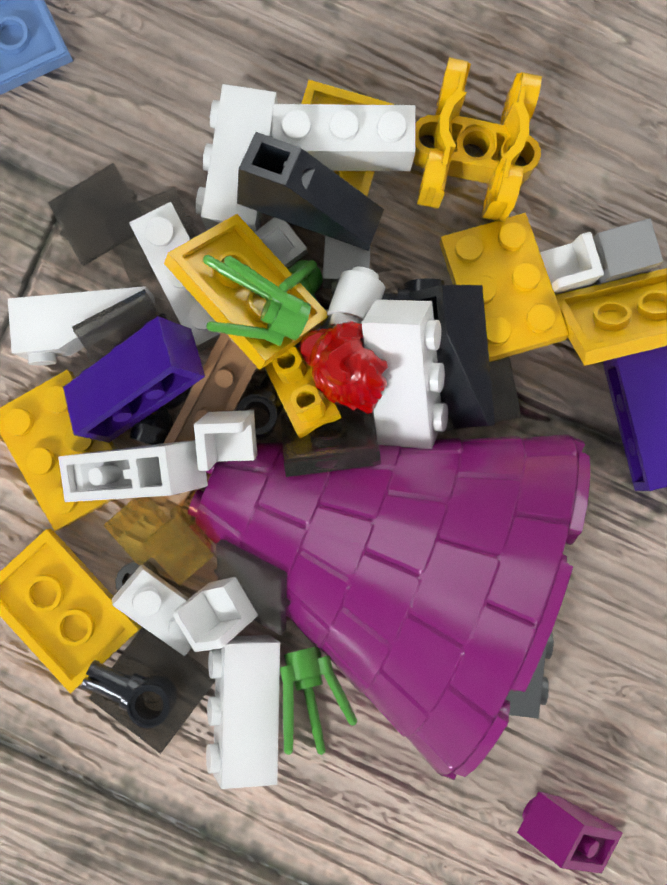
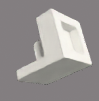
[540,232,604,295]
[194,410,257,471]
[173,576,258,652]

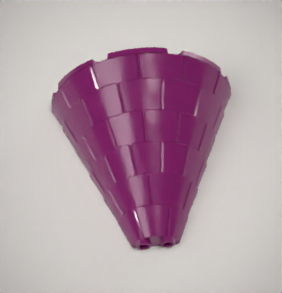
[187,434,591,780]

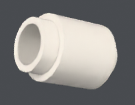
[327,266,385,340]

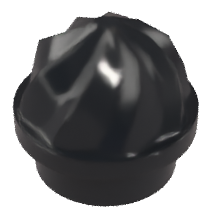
[129,406,173,445]

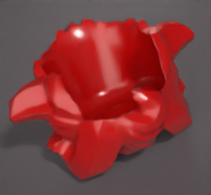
[300,321,388,414]

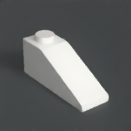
[8,286,155,366]
[58,440,208,502]

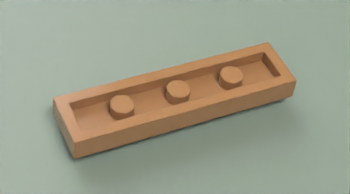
[163,333,257,507]

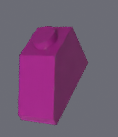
[517,791,623,874]

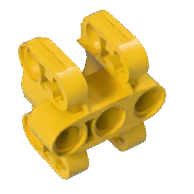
[413,57,542,222]

